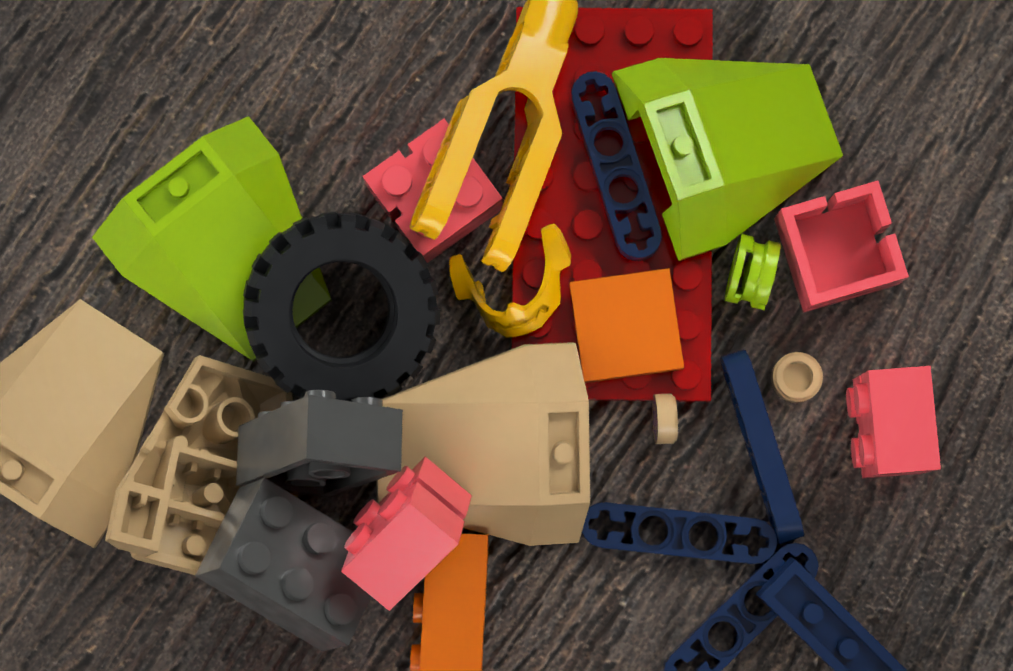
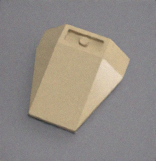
[0,299,164,548]
[376,342,590,546]

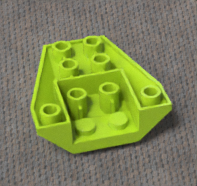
[612,58,843,261]
[92,116,332,362]

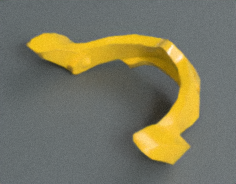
[449,224,571,338]

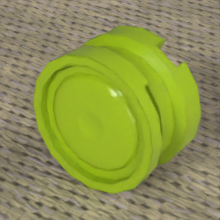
[724,234,781,310]

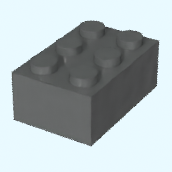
[236,390,403,497]
[195,477,371,651]

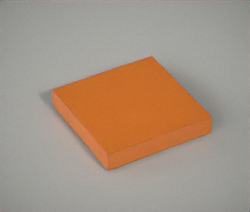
[569,268,684,383]

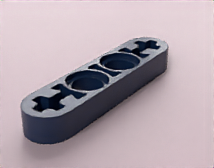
[571,71,662,261]
[720,350,804,544]
[582,502,777,564]
[662,543,819,671]

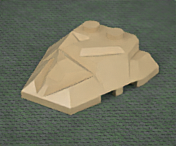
[105,355,299,575]

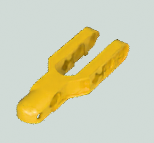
[410,0,578,272]

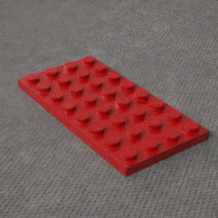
[512,7,713,402]

